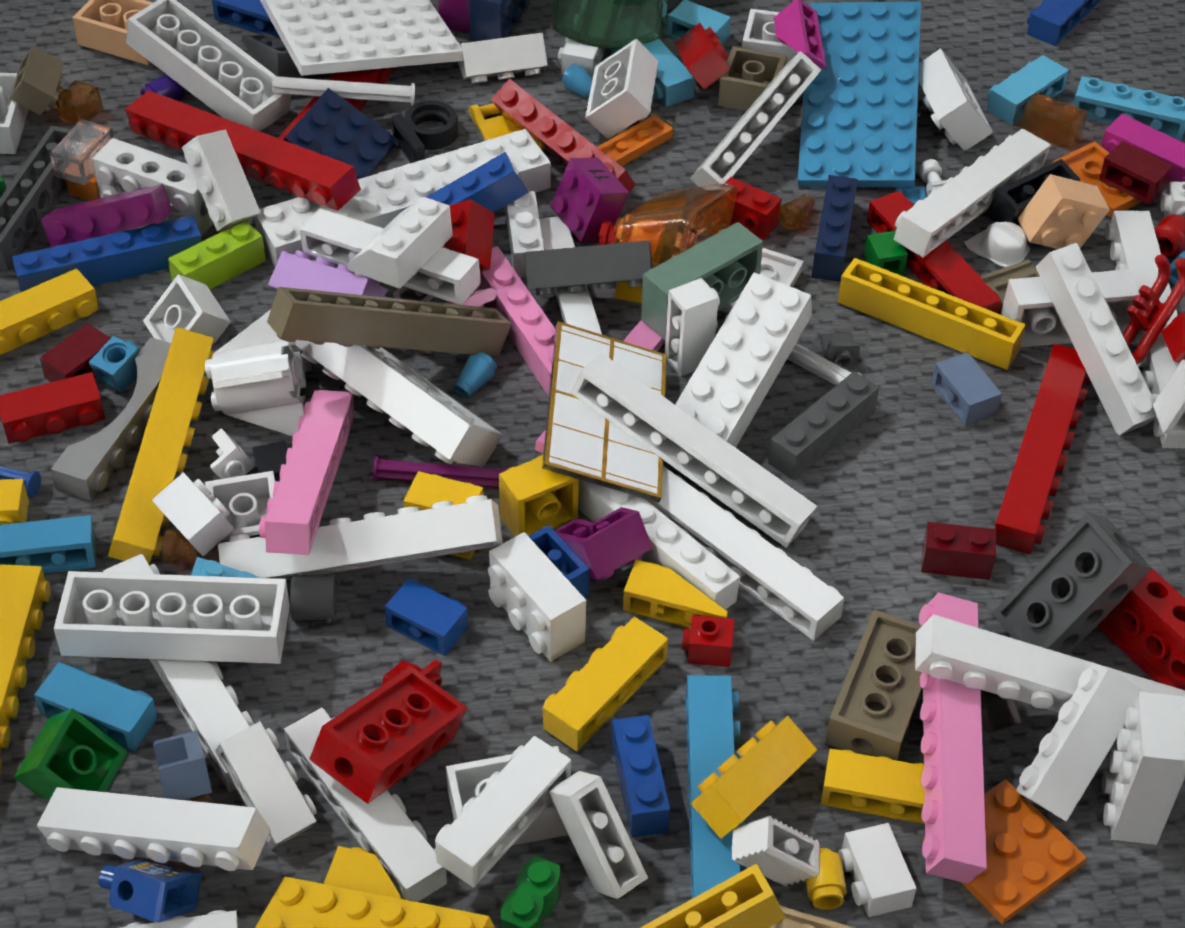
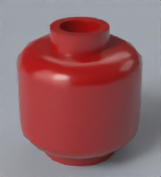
[1154,214,1185,259]

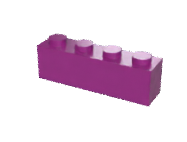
[41,183,173,247]

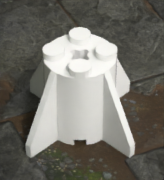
[205,310,312,436]

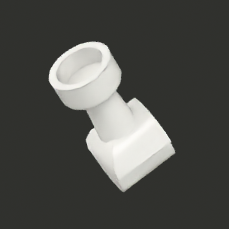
[917,159,947,197]

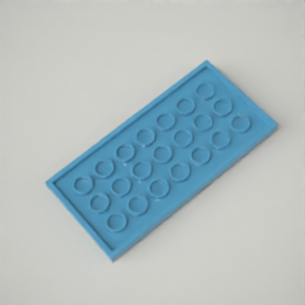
[798,1,921,187]

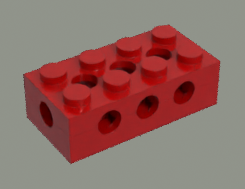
[1097,568,1185,690]
[309,666,468,804]

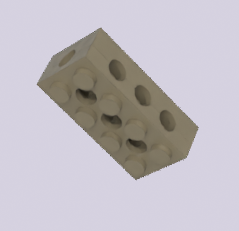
[825,609,923,761]

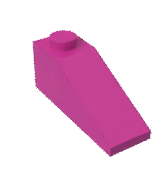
[774,0,826,69]

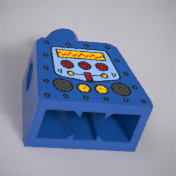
[99,859,203,923]

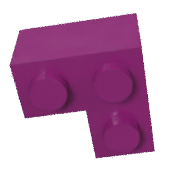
[555,507,652,581]

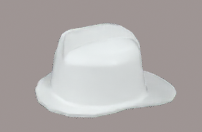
[964,222,1030,268]

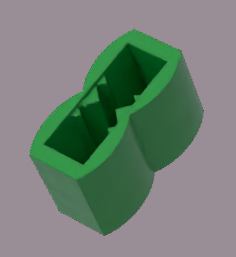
[501,855,560,928]

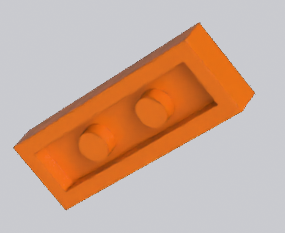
[597,115,674,166]

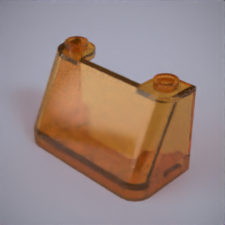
[613,183,737,264]

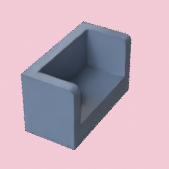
[931,352,1002,426]
[153,731,212,800]

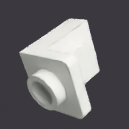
[210,428,255,479]

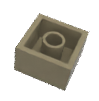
[718,46,787,111]

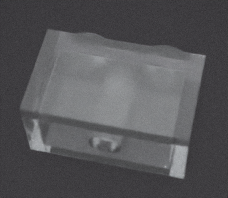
[50,119,114,185]

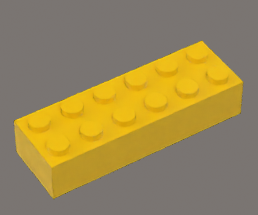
[255,876,495,928]

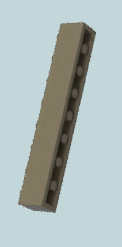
[267,287,512,357]

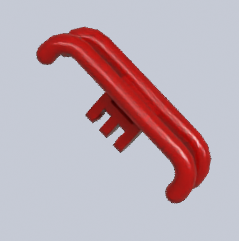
[1122,254,1185,364]

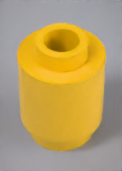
[805,848,847,910]

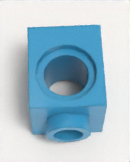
[89,336,140,392]

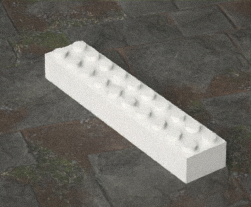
[255,129,551,266]

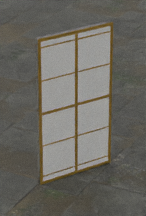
[542,321,667,503]

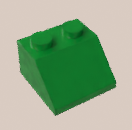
[13,708,128,800]

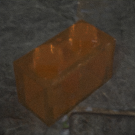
[1019,93,1088,152]

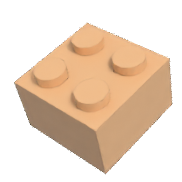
[1018,174,1110,249]

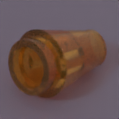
[778,194,815,230]

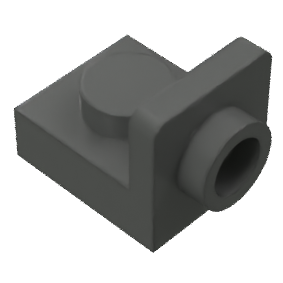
[820,332,860,368]

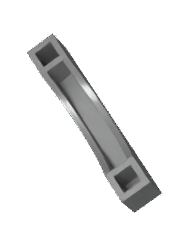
[51,337,171,501]

